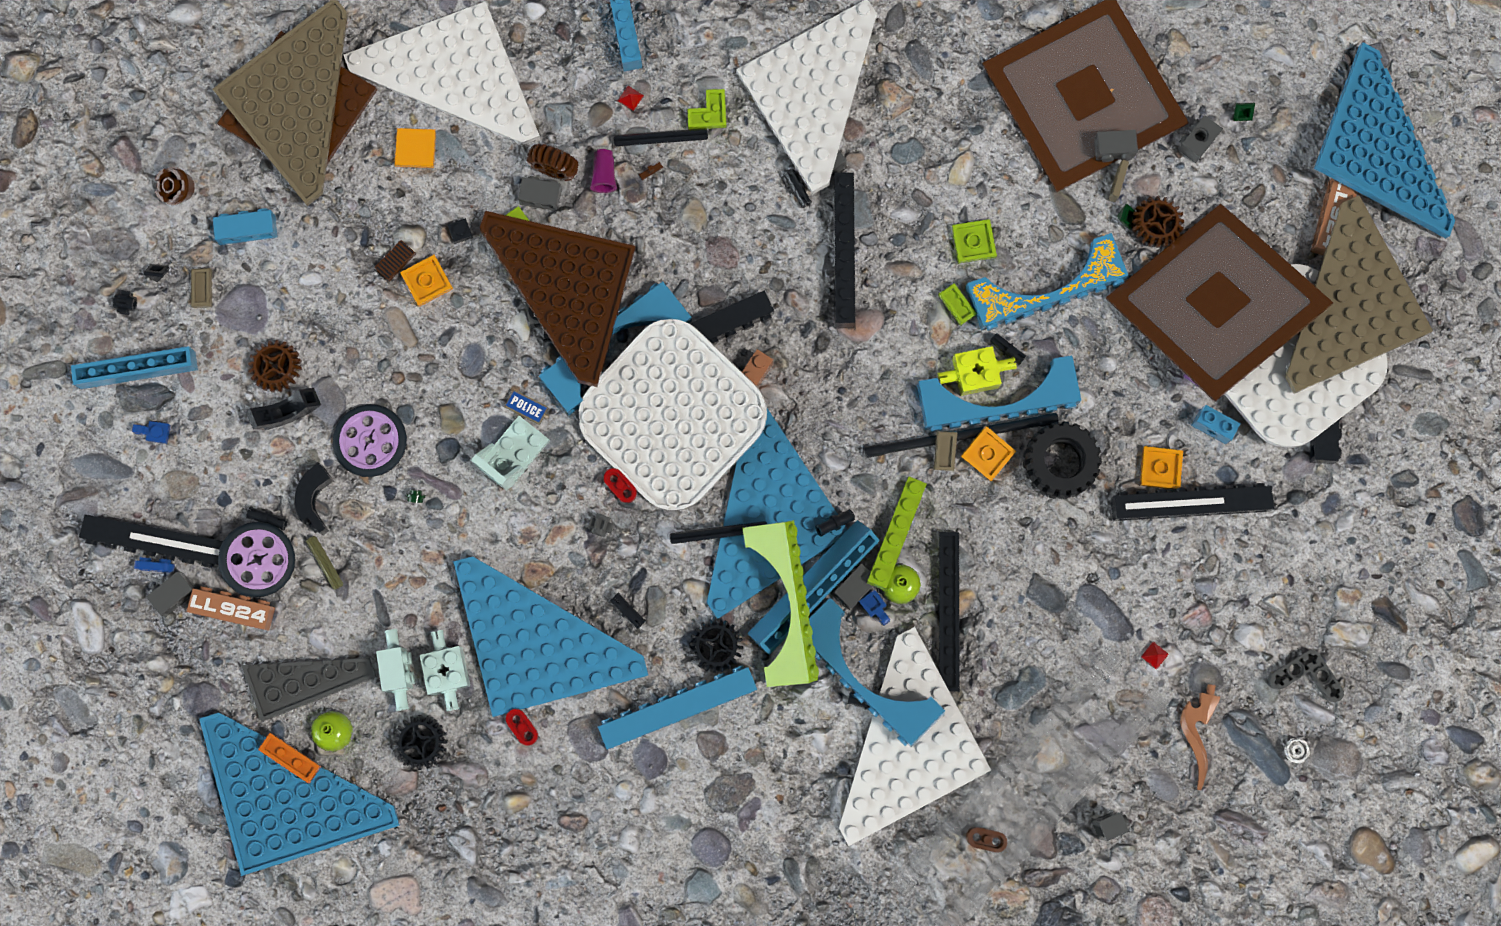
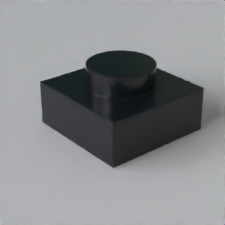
[448,218,473,244]

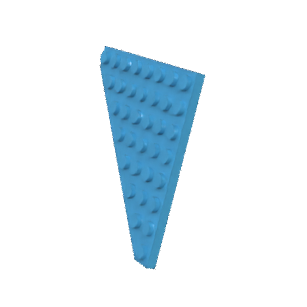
[1314,42,1455,239]
[707,409,848,619]
[453,556,648,717]
[199,713,400,876]

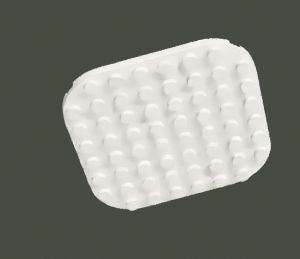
[1224,264,1388,448]
[579,319,767,510]

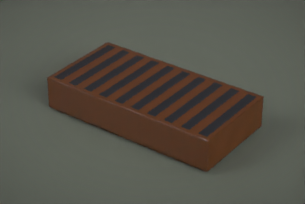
[374,240,416,282]

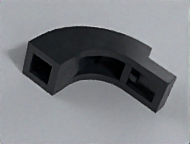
[246,388,321,430]
[295,463,334,535]

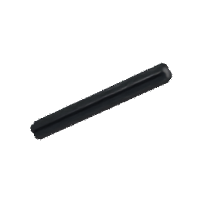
[614,128,708,147]
[670,521,767,544]

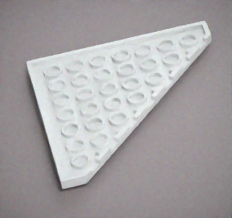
[736,0,877,194]
[343,2,540,145]
[839,627,991,846]

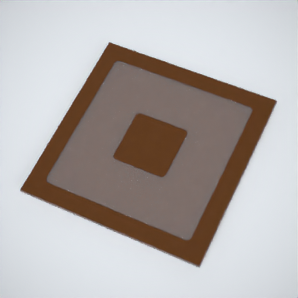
[982,0,1189,192]
[1106,204,1333,402]

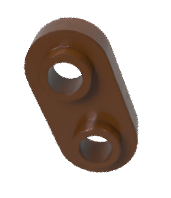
[966,826,1007,853]

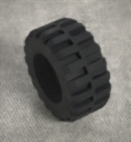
[1023,421,1102,499]

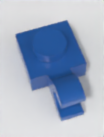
[132,421,171,444]
[859,590,890,626]

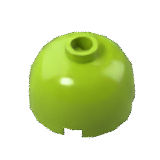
[881,564,921,604]
[311,711,353,752]

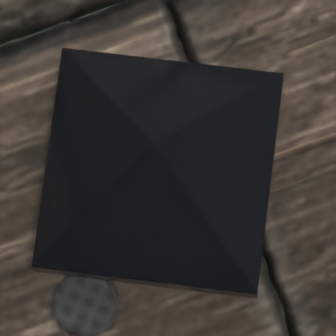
[143,264,170,282]

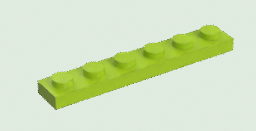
[866,476,927,591]

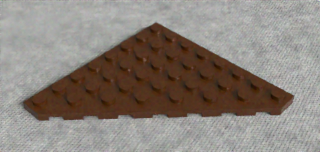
[480,211,636,387]

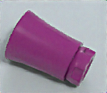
[590,149,617,193]

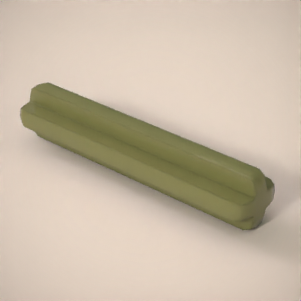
[306,536,343,590]

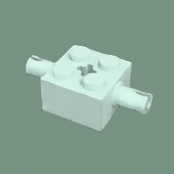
[376,629,415,711]
[420,630,470,712]

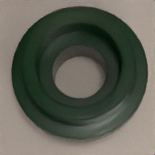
[406,489,426,503]

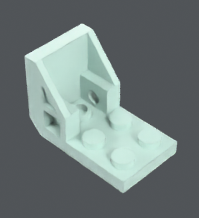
[471,416,550,491]

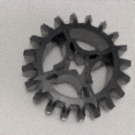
[689,619,743,673]
[392,715,448,770]

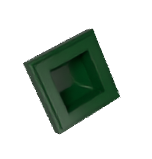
[1233,102,1255,121]
[1117,204,1136,230]

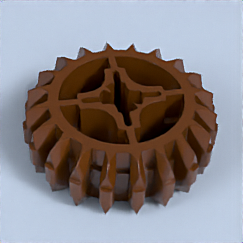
[526,144,579,181]
[1131,196,1184,248]
[248,340,302,393]

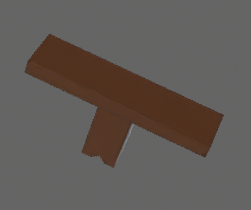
[639,162,663,180]

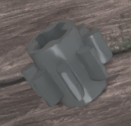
[588,514,613,537]

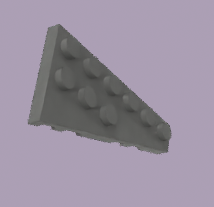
[241,658,377,722]

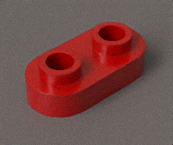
[604,468,637,503]
[506,709,538,746]

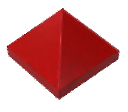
[618,86,644,111]
[1141,642,1169,670]

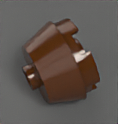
[155,166,195,205]

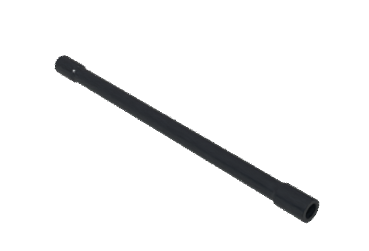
[864,413,1059,458]

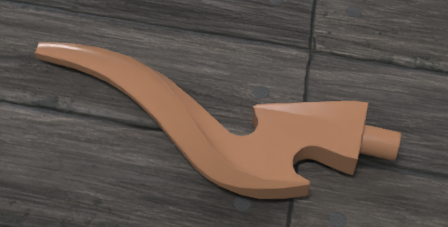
[1180,684,1220,790]

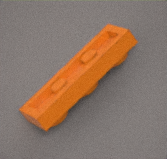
[258,733,321,783]

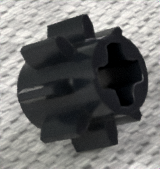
[113,290,137,315]

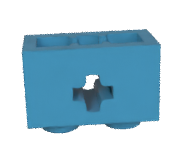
[1191,405,1241,444]

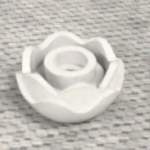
[1284,738,1310,763]

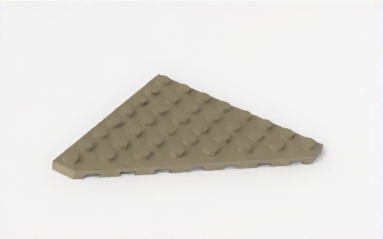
[213,0,348,206]
[1285,195,1433,394]

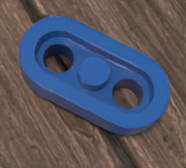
[134,557,175,573]

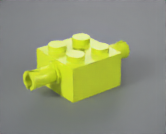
[937,346,1017,396]

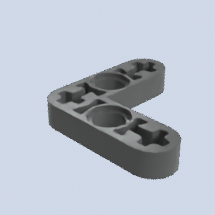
[1268,650,1344,702]

